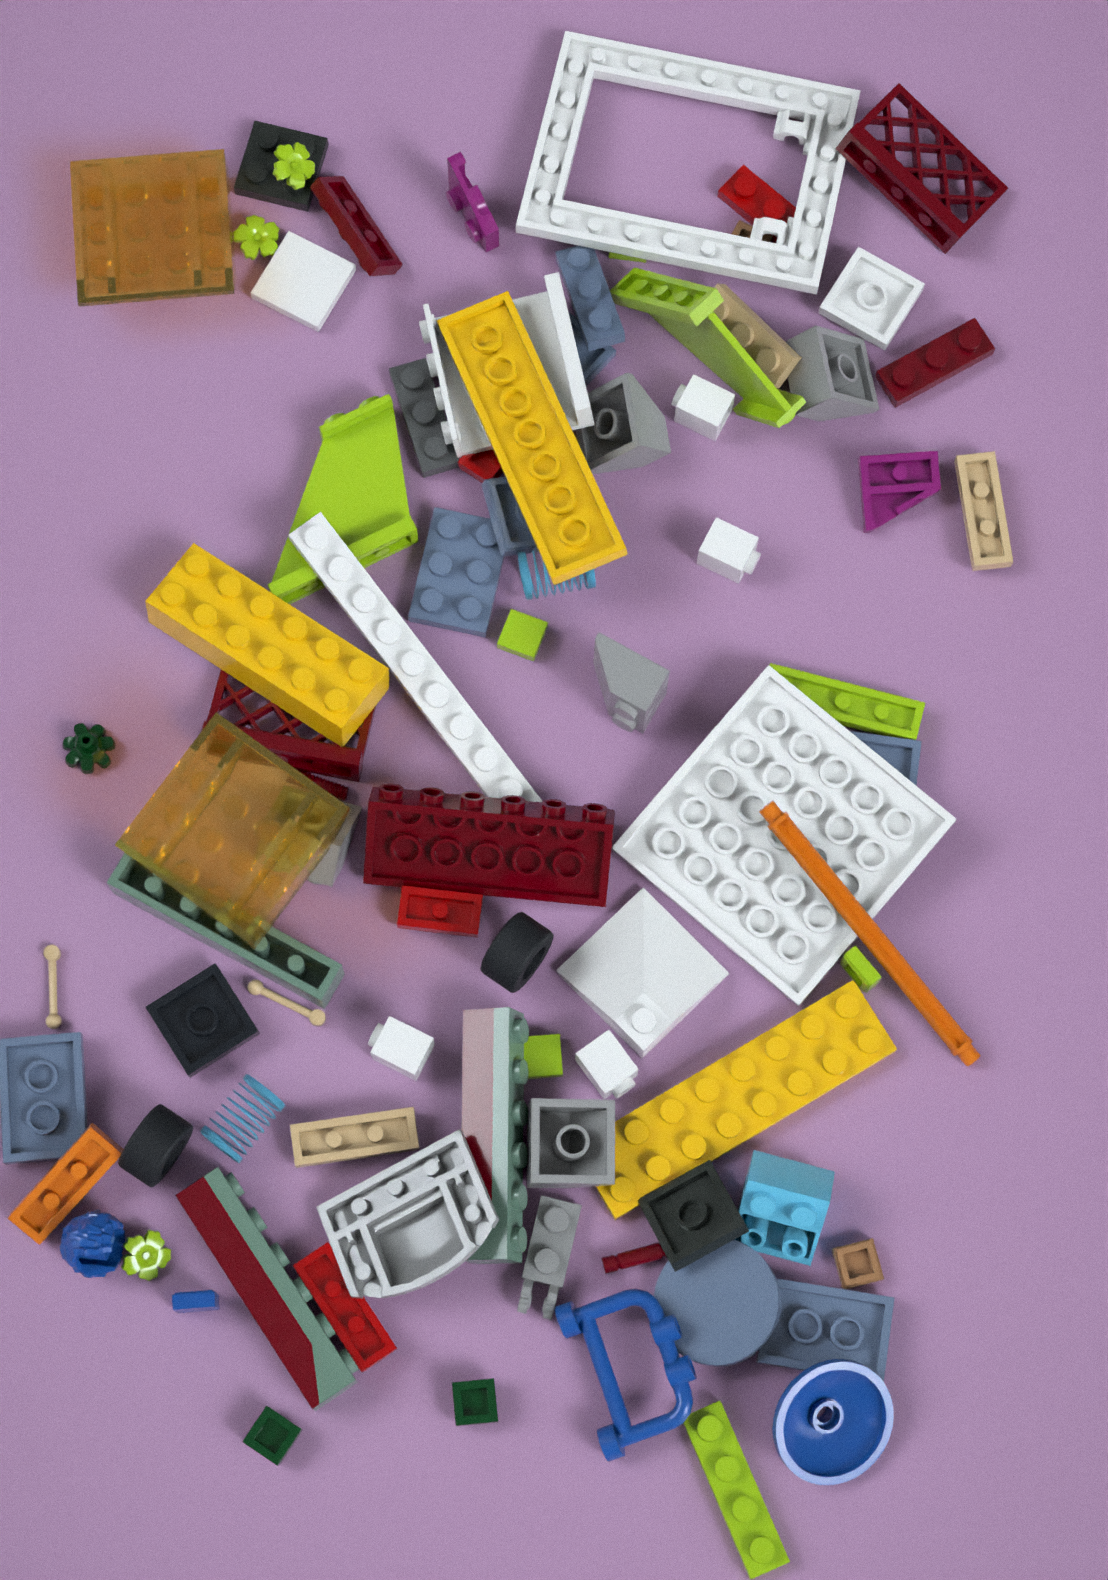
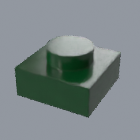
[452,1378,498,1427]
[242,1405,303,1466]

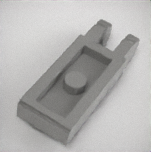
[517,1195,582,1320]

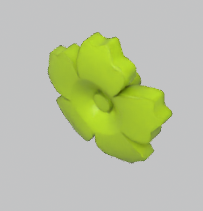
[272,142,315,190]
[233,215,279,260]
[121,1229,171,1281]

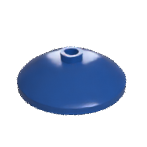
[772,1359,894,1485]

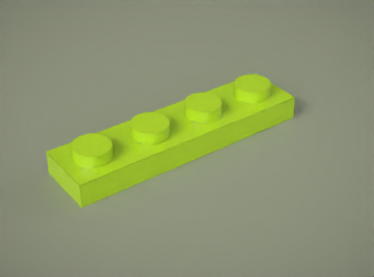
[769,663,925,740]
[683,1400,790,1579]

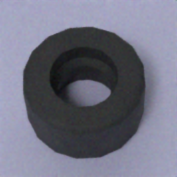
[480,912,554,993]
[118,1104,193,1187]

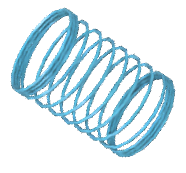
[518,550,596,601]
[200,1074,286,1163]

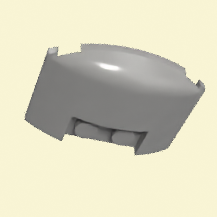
[316,1129,499,1299]

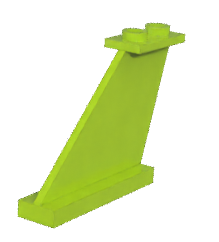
[610,267,806,428]
[267,394,419,604]

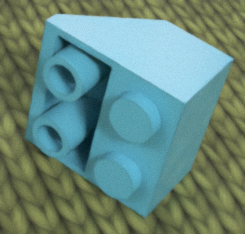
[734,1150,835,1266]

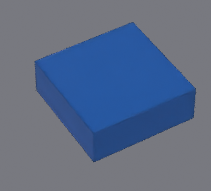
[172,1290,220,1313]

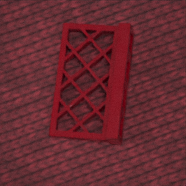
[835,83,1008,254]
[200,669,377,782]

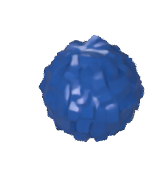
[60,1209,126,1278]

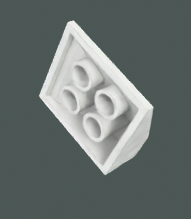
[556,888,729,1059]

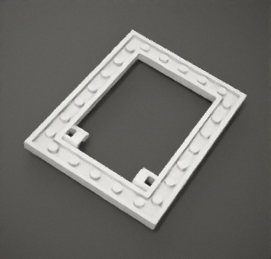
[516,31,861,295]

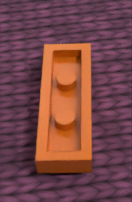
[7,1123,124,1245]

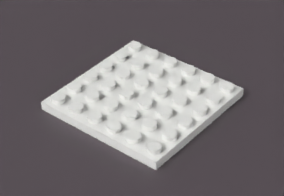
[612,665,956,1007]

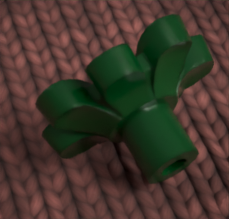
[62,723,115,774]

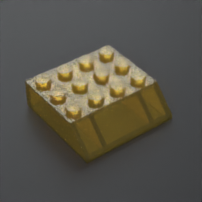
[70,149,236,307]
[115,712,350,950]

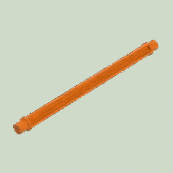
[759,800,981,1067]

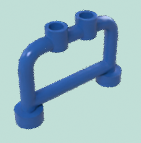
[555,1288,697,1462]

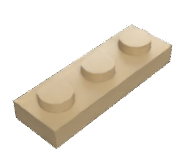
[714,283,802,388]
[954,451,1013,571]
[290,1107,420,1168]

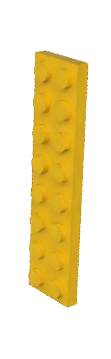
[436,291,628,585]
[595,980,897,1220]

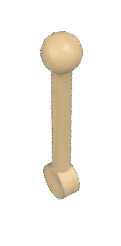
[43,945,62,1029]
[247,979,326,1027]

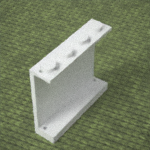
[419,272,595,458]

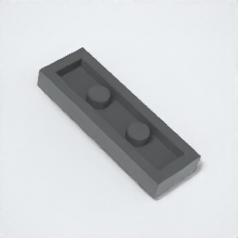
[389,358,459,478]

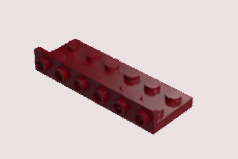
[363,783,615,907]

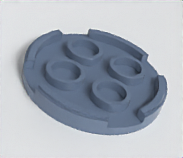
[654,1240,781,1367]

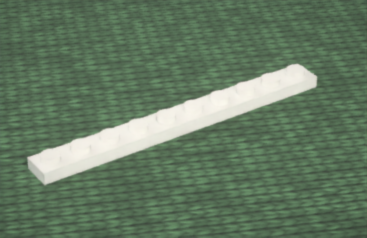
[289,512,542,802]

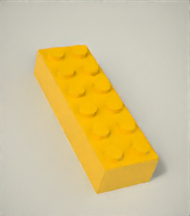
[145,543,389,747]

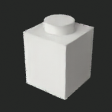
[671,374,735,441]
[696,517,761,584]
[368,1016,435,1081]
[575,1030,639,1099]

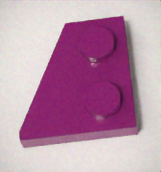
[446,151,499,253]
[858,451,941,533]

